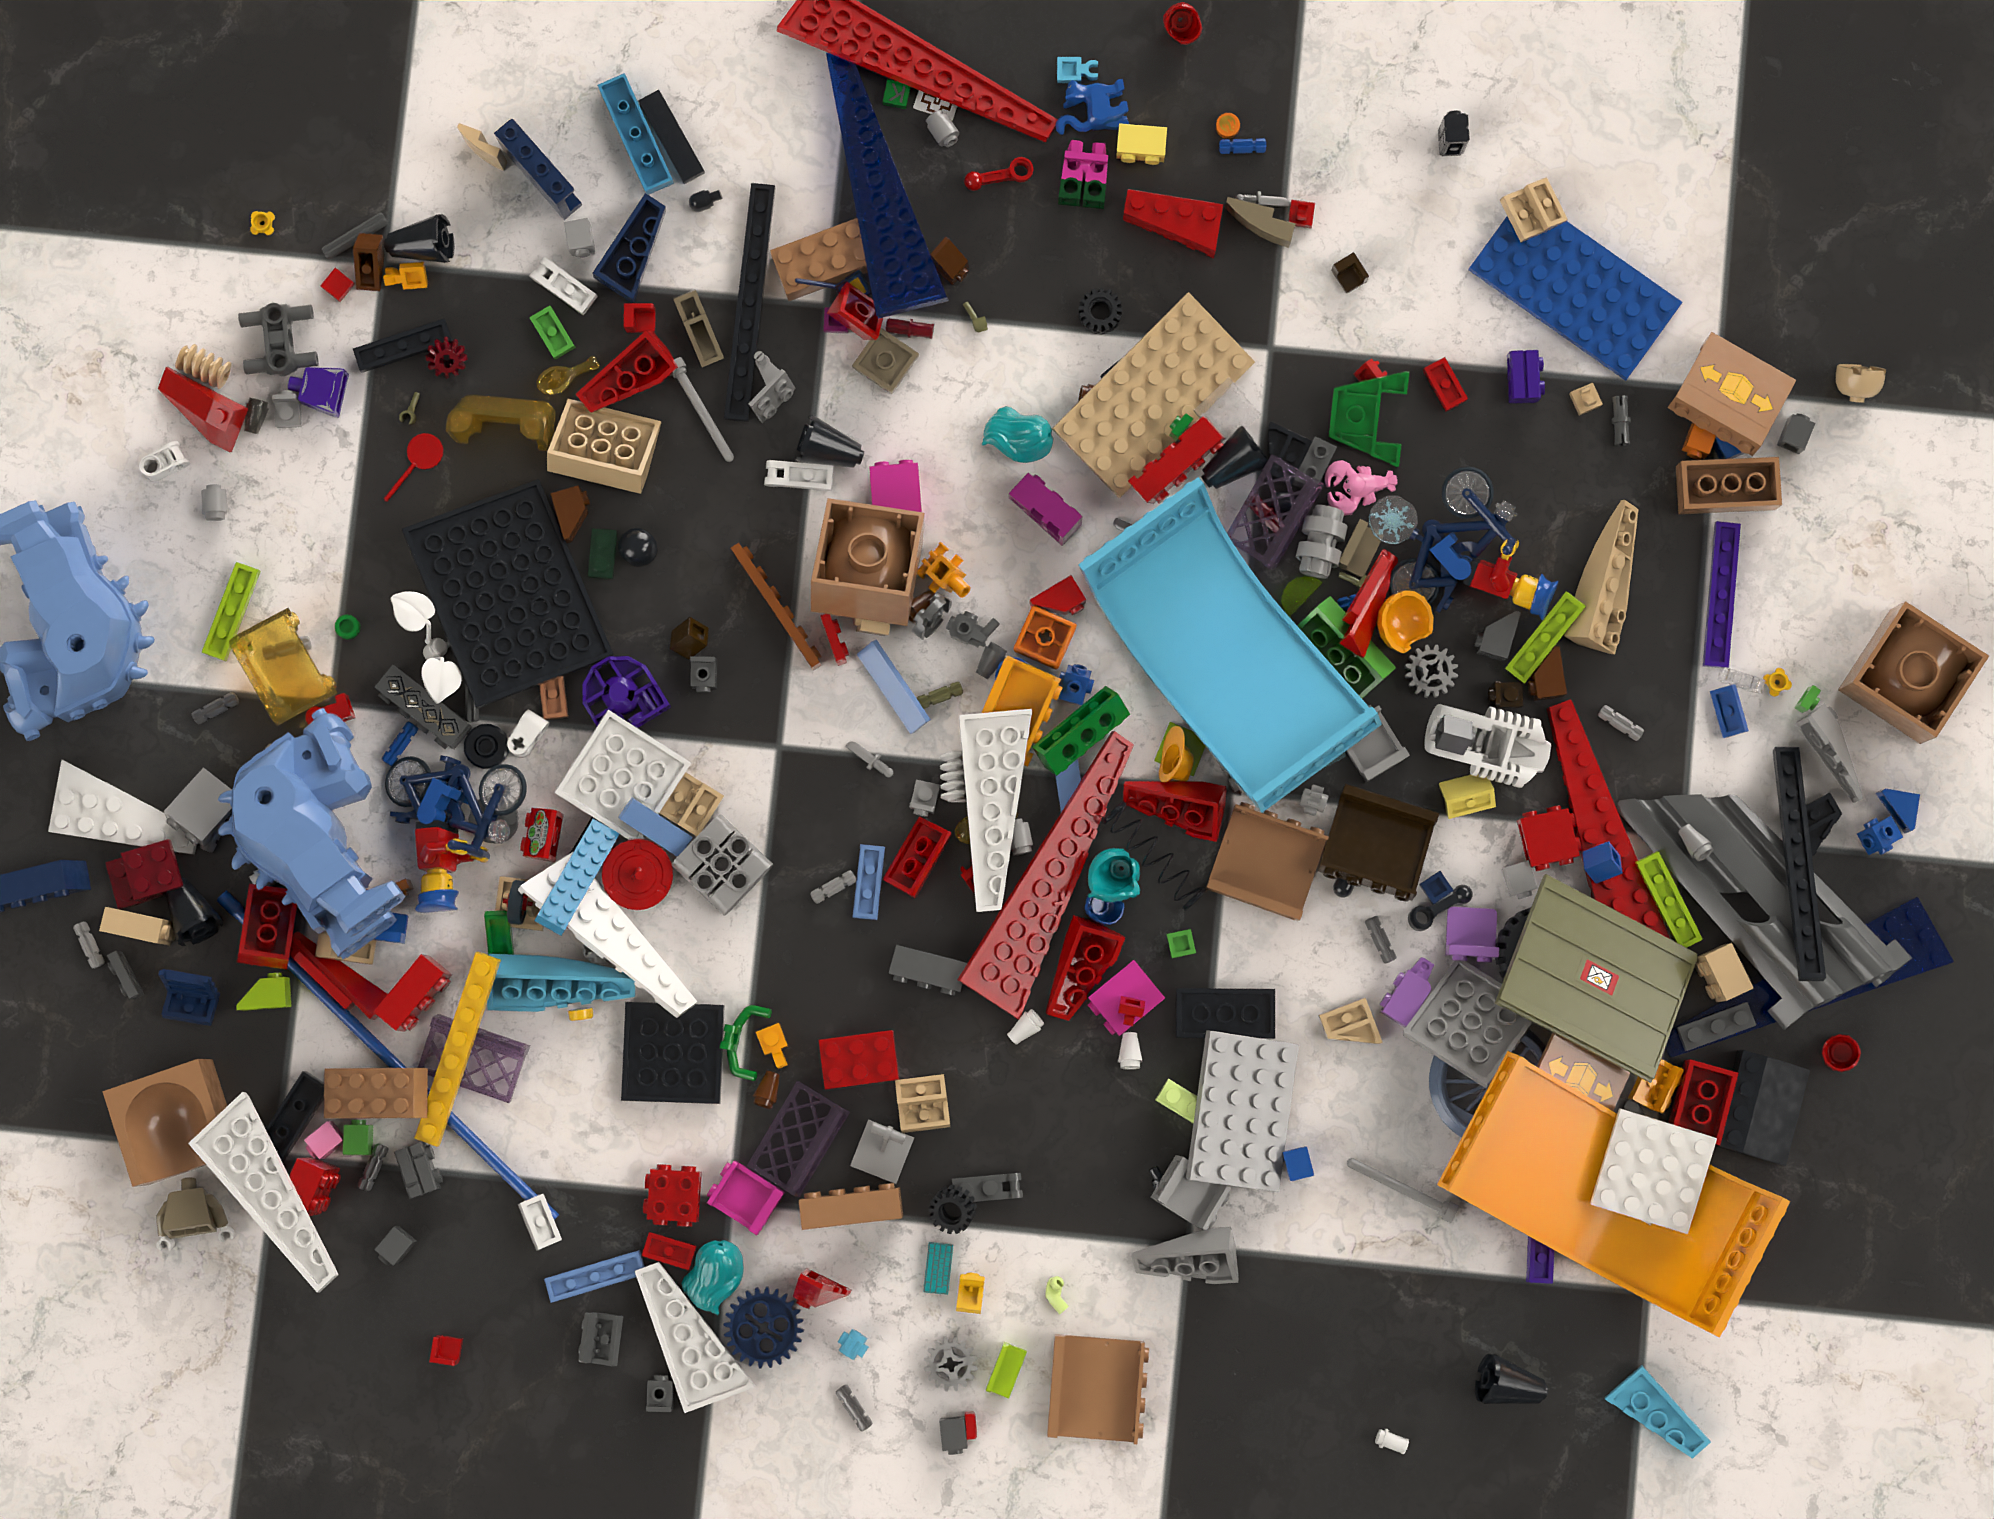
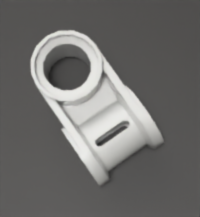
[139,441,190,481]
[507,709,549,758]

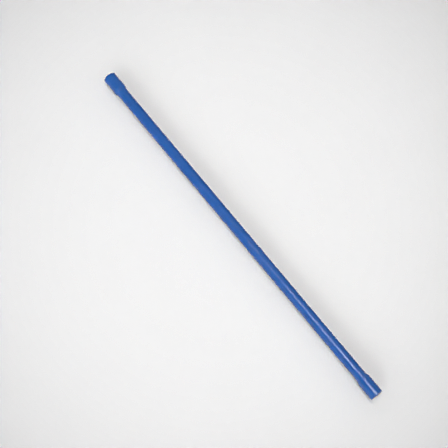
[217,891,559,1220]

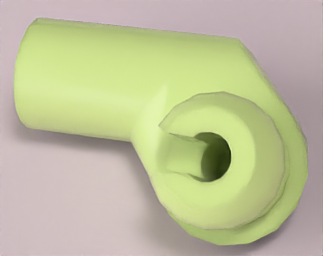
[1045,1276,1069,1315]

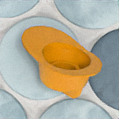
[1159,726,1194,783]

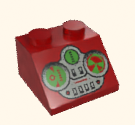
[520,808,564,862]

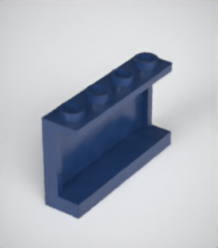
[494,119,582,220]

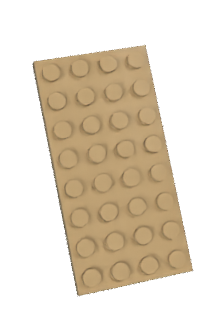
[1052,292,1255,498]

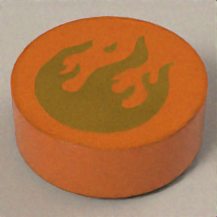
[1216,113,1240,139]

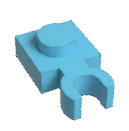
[1057,57,1098,83]

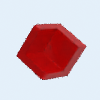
[624,303,656,333]
[429,1335,463,1366]

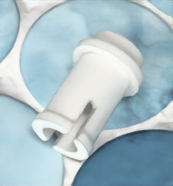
[1375,1429,1409,1454]

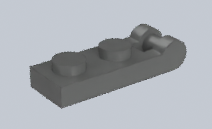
[952,1173,1023,1202]

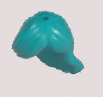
[982,406,1054,463]
[1087,848,1140,902]
[681,1240,744,1315]

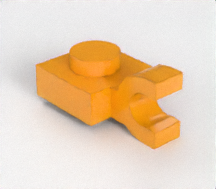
[383,262,428,290]
[756,1023,788,1069]

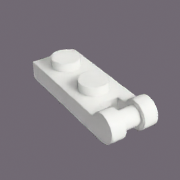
[529,257,598,315]
[764,460,834,491]

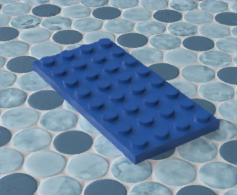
[1468,216,1683,381]

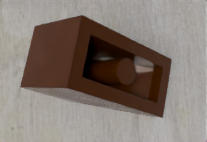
[353,233,385,291]
[930,237,969,285]
[551,485,590,544]
[1528,646,1567,701]

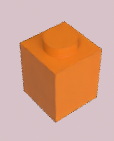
[1682,423,1716,460]

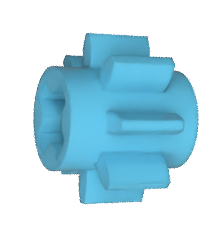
[838,1329,869,1360]

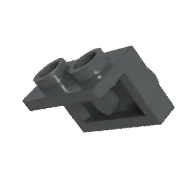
[579,1312,623,1366]

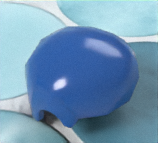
[1085,896,1125,925]

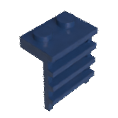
[158,969,220,1026]

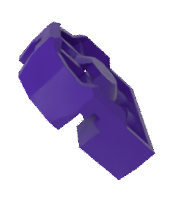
[582,656,671,728]

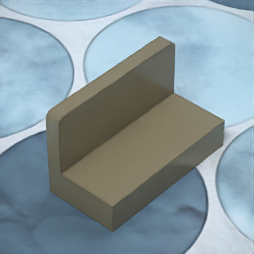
[1338,519,1383,578]

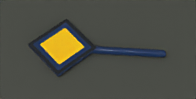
[795,269,873,296]

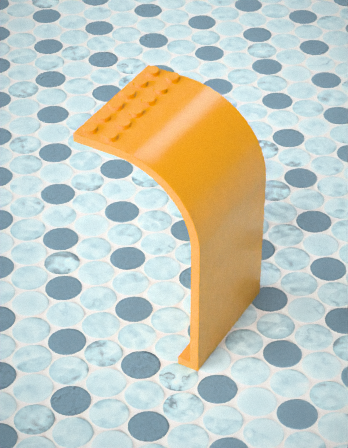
[1437,1051,1790,1338]

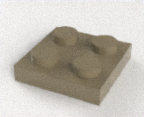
[852,328,919,394]

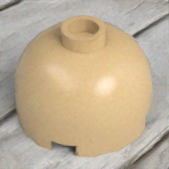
[1836,364,1886,402]

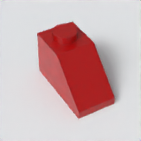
[1029,575,1086,616]

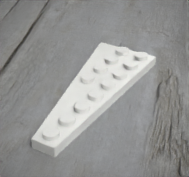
[959,709,1032,912]
[518,852,697,1018]
[188,1092,339,1292]

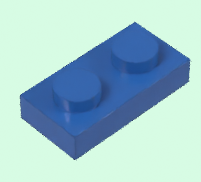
[1710,684,1749,738]

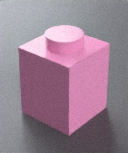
[304,1121,343,1159]

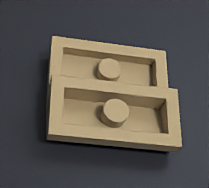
[457,123,508,171]
[1500,177,1568,242]
[659,772,724,836]
[895,1074,950,1133]

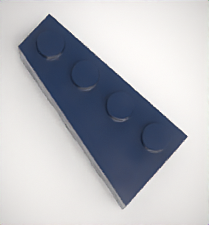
[592,193,666,303]
[0,860,91,913]

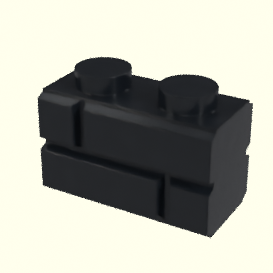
[1438,110,1470,156]

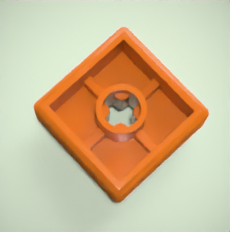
[1014,605,1077,670]

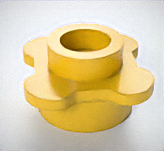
[250,211,275,235]
[1762,668,1792,697]

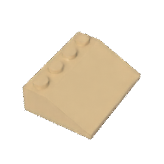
[547,399,661,494]

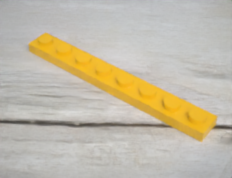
[414,952,501,1147]

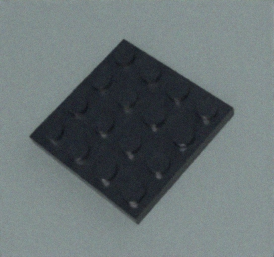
[621,1002,725,1104]

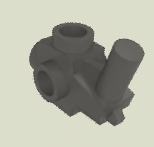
[946,611,1000,648]

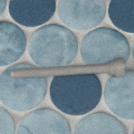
[670,357,734,462]
[1347,1158,1459,1223]

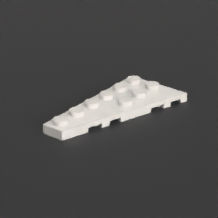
[48,760,196,855]
[635,1262,755,1413]

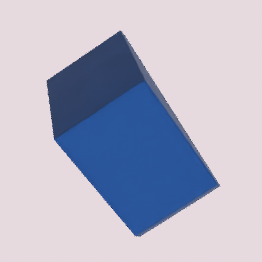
[1875,788,1920,833]

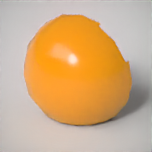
[1377,591,1434,653]

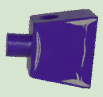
[288,367,349,418]

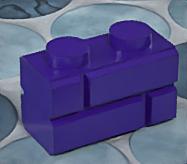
[1507,350,1545,404]

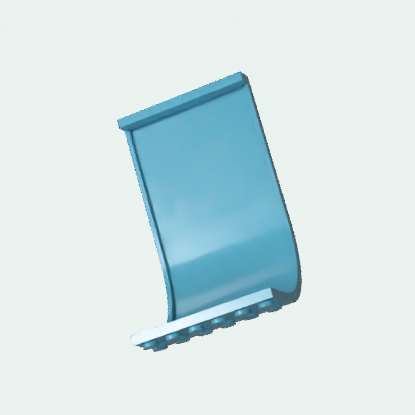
[1078,477,1382,813]

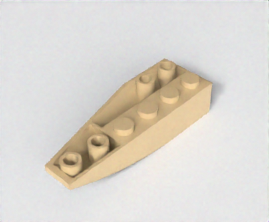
[1564,500,1638,654]

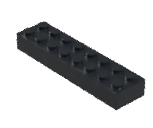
[266,1071,324,1163]

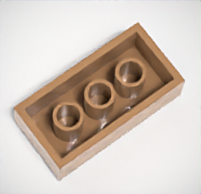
[770,217,878,301]
[1676,457,1782,514]
[324,1068,428,1118]
[799,1183,903,1230]

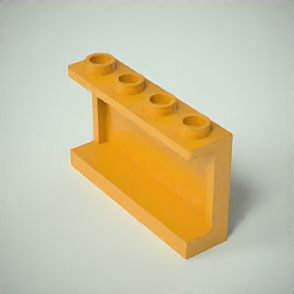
[981,656,1063,767]

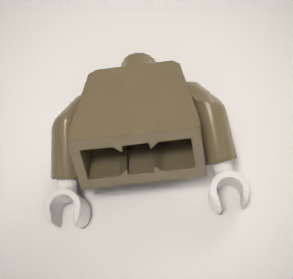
[156,1177,235,1251]

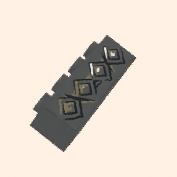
[375,665,472,750]

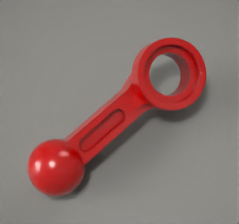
[964,157,1033,191]

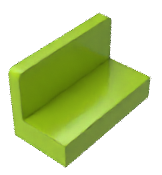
[986,1342,1027,1398]

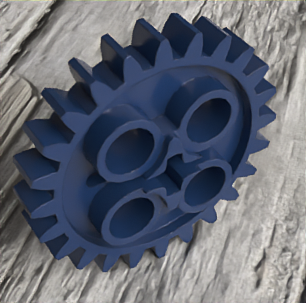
[723,1286,805,1369]

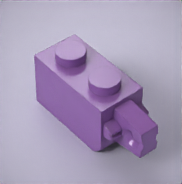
[1380,957,1434,1028]

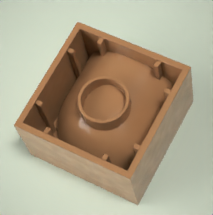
[811,498,925,626]
[1838,601,1989,744]
[102,1059,227,1187]

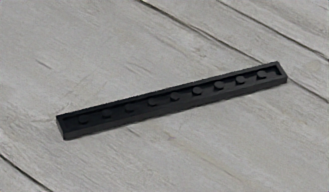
[724,183,776,422]
[1773,747,1826,981]

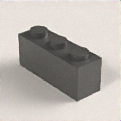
[889,945,967,996]

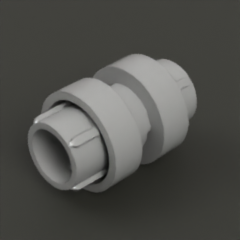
[1295,505,1348,579]

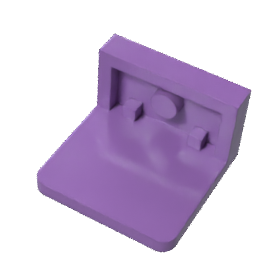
[1445,907,1499,963]

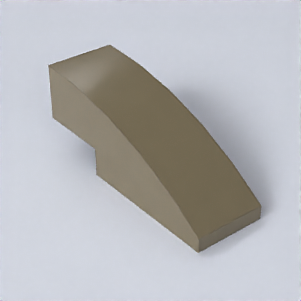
[1225,197,1295,248]
[673,289,724,367]

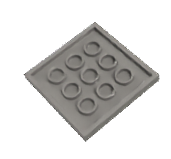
[1403,961,1534,1089]

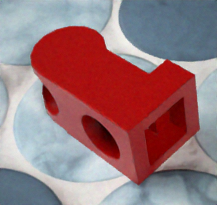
[305,693,356,725]

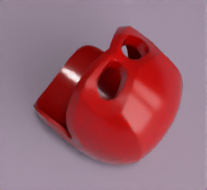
[1163,2,1202,45]

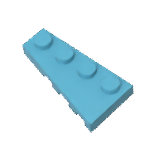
[1604,1365,1711,1459]

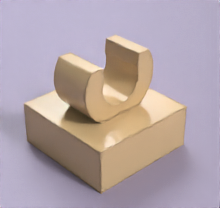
[1569,383,1603,416]

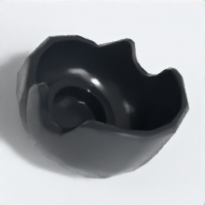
[618,528,658,567]

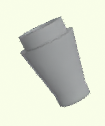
[1678,824,1713,861]

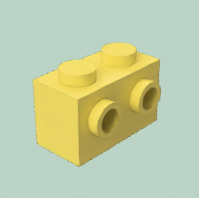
[1116,124,1167,165]

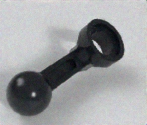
[1408,885,1473,931]

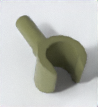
[963,302,988,332]
[399,392,420,425]
[1338,572,1367,589]

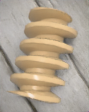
[175,344,232,389]

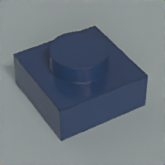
[1419,871,1454,905]

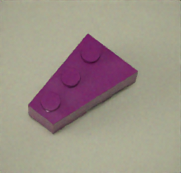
[1008,473,1083,546]

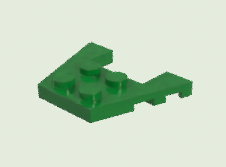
[1329,371,1409,467]

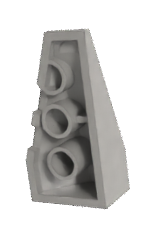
[1795,704,1863,803]
[1131,1227,1239,1284]

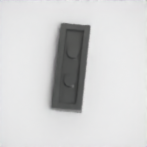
[1676,1002,1756,1051]

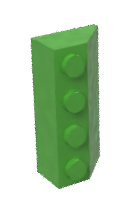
[1297,596,1396,699]

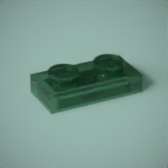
[588,528,617,579]

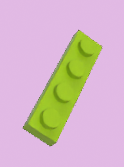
[202,562,261,661]
[1505,591,1586,684]
[1635,851,1703,948]

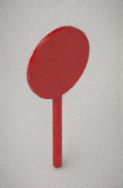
[384,433,443,501]

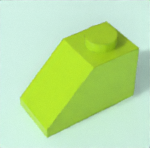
[236,973,291,1011]

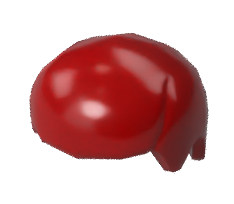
[1822,1034,1861,1072]

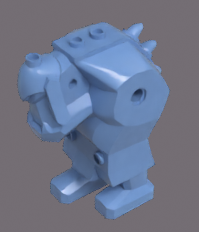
[0,500,155,741]
[218,708,405,959]

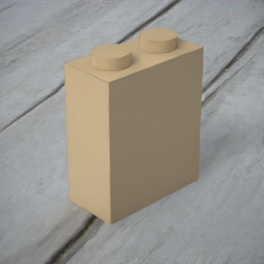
[99,907,175,946]

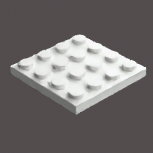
[555,710,691,840]
[1590,1108,1717,1234]

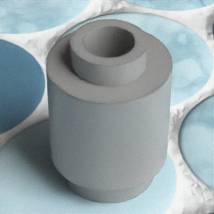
[926,110,959,147]
[201,484,227,521]
[1010,819,1033,856]

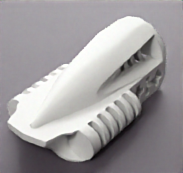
[1424,704,1551,788]

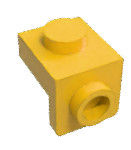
[956,1272,985,1314]

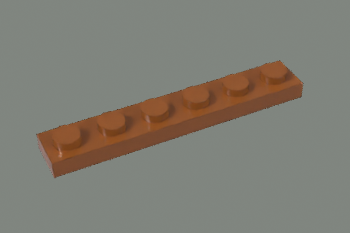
[731,543,822,671]

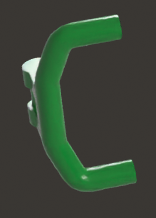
[720,1005,772,1081]

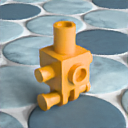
[917,542,971,598]

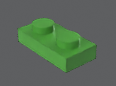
[529,306,576,360]

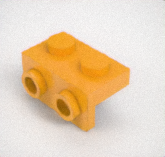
[1628,1059,1684,1114]

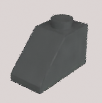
[1474,611,1521,662]

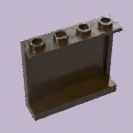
[1318,784,1440,902]

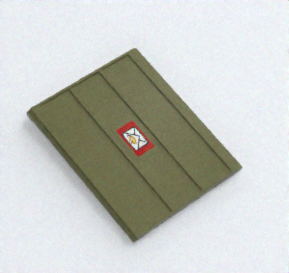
[1495,874,1698,1083]

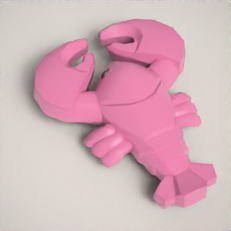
[1324,460,1397,516]

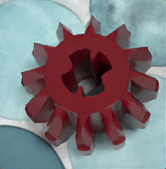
[426,336,467,379]

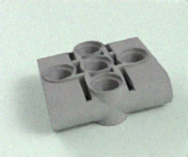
[671,814,773,916]

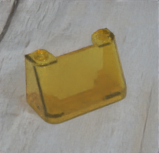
[446,395,555,451]
[229,608,337,725]

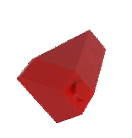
[158,367,248,453]

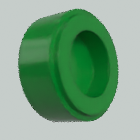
[335,614,361,640]

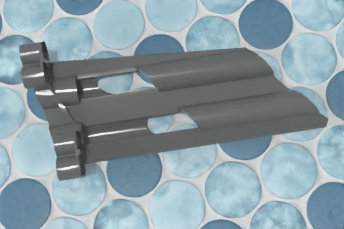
[1617,794,1912,1030]

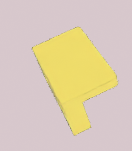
[1439,774,1496,819]

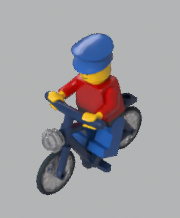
[1389,467,1559,621]
[385,755,527,913]

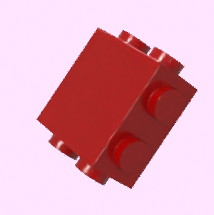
[1517,805,1582,871]
[643,1164,702,1227]

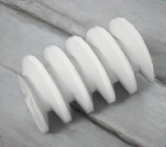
[940,751,966,803]

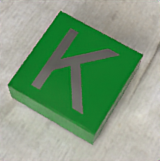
[883,79,911,109]

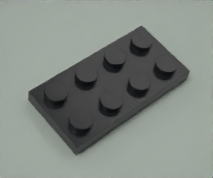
[1176,988,1275,1039]

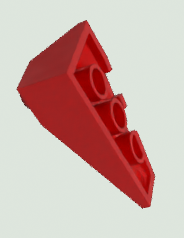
[575,330,678,413]
[1123,781,1226,842]
[1046,915,1125,1021]
[793,1268,852,1309]

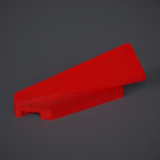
[1340,548,1398,658]
[290,932,387,1020]

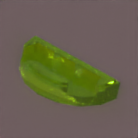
[1281,576,1323,617]

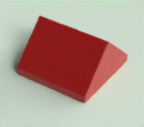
[827,282,885,340]

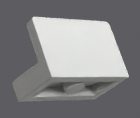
[518,1194,562,1251]

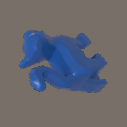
[1056,79,1129,135]

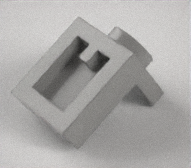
[272,390,302,428]
[909,779,940,817]

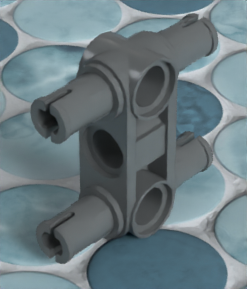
[238,303,319,376]

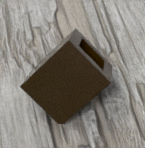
[1331,252,1369,293]
[670,617,709,659]

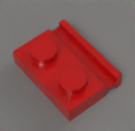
[820,614,849,666]

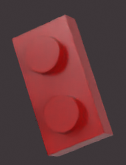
[1423,357,1468,412]
[642,1232,697,1270]

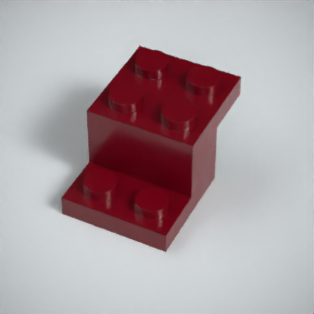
[105,839,184,910]

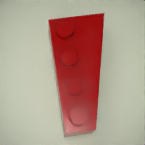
[1123,189,1223,258]
[1128,416,1226,504]

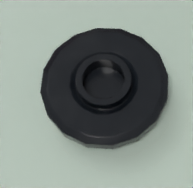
[464,724,509,769]

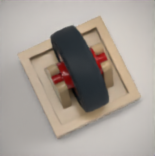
[495,876,544,931]

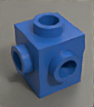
[1059,664,1094,705]
[1857,816,1903,855]

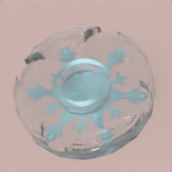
[1369,496,1418,544]

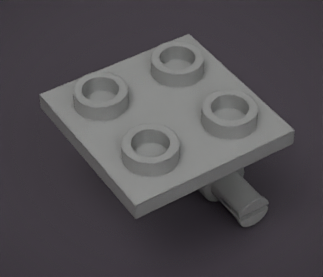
[749,351,796,423]
[850,1120,914,1184]

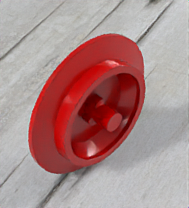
[602,839,673,910]

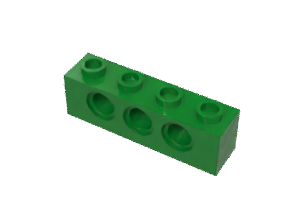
[1032,686,1130,776]

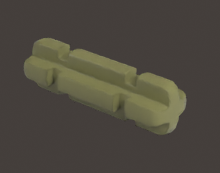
[917,682,963,709]

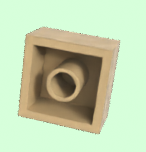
[1695,943,1753,1002]

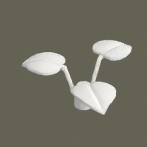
[390,592,462,704]

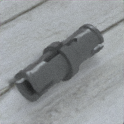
[1611,395,1631,446]

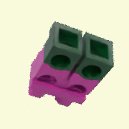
[1058,140,1108,209]

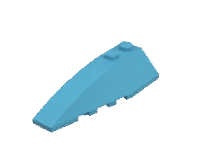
[487,954,636,1012]

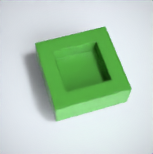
[1794,685,1821,713]
[1166,929,1196,958]

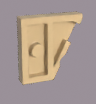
[1319,998,1383,1044]

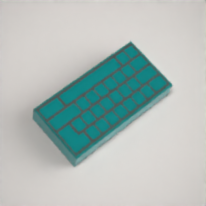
[923,1242,953,1295]

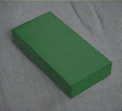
[484,911,514,955]

